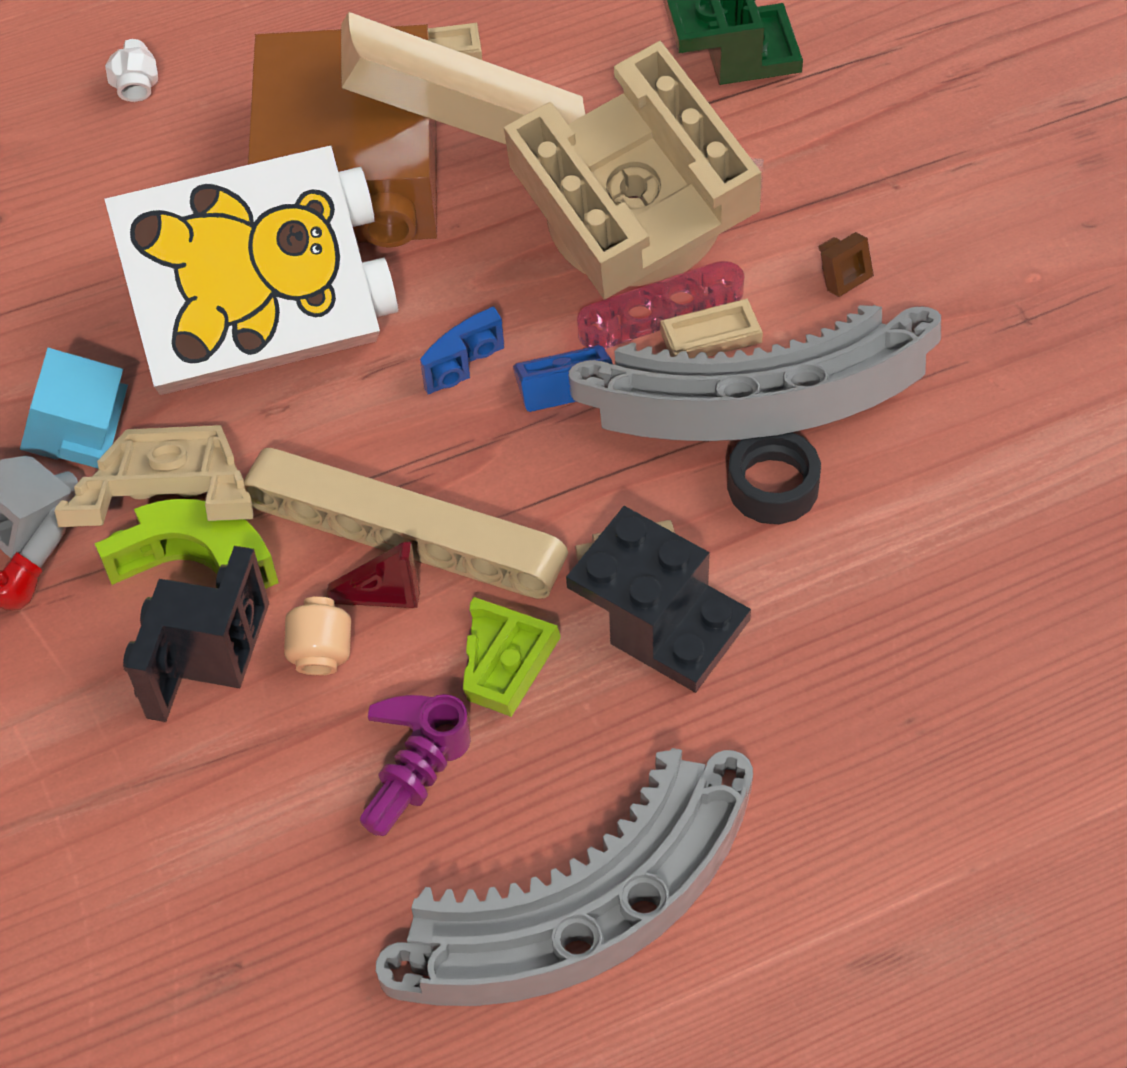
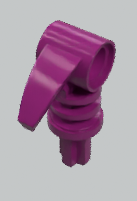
[360,694,471,836]

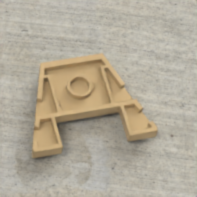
[55,425,254,527]

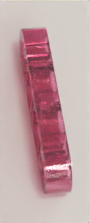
[577,261,745,349]

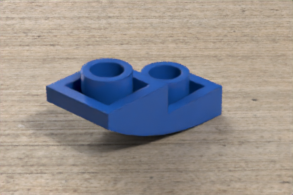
[420,306,504,394]

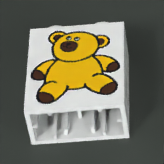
[105,145,398,395]

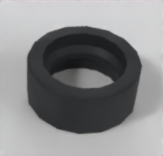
[727,432,821,525]

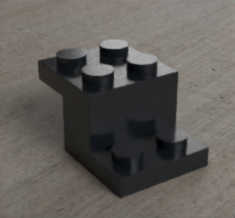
[566,506,751,693]
[123,546,269,722]

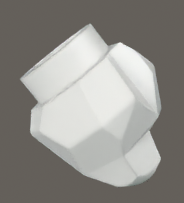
[105,39,158,102]

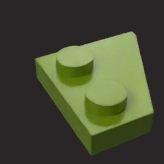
[463,597,561,717]

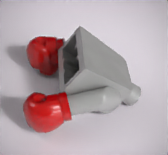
[0,456,78,611]

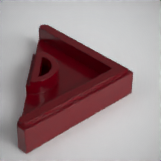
[326,542,420,608]

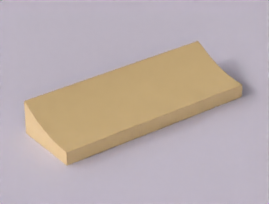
[341,12,585,144]

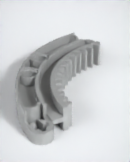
[569,305,941,441]
[376,748,753,1006]

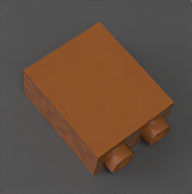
[248,24,437,248]

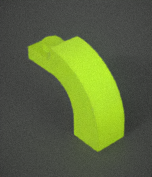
[94,499,279,589]

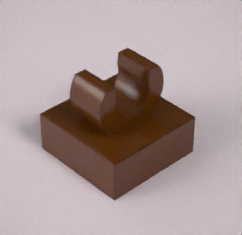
[818,232,874,297]

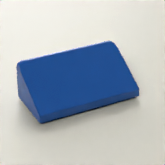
[513,345,613,412]

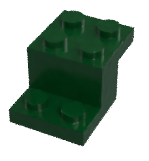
[663,0,803,85]

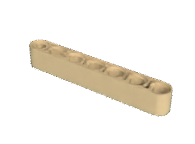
[244,448,568,599]

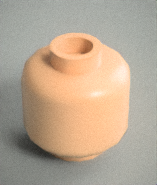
[284,597,351,675]

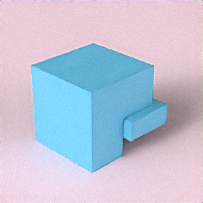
[20,348,128,469]

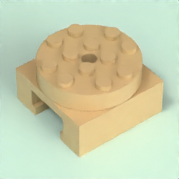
[503,40,761,300]

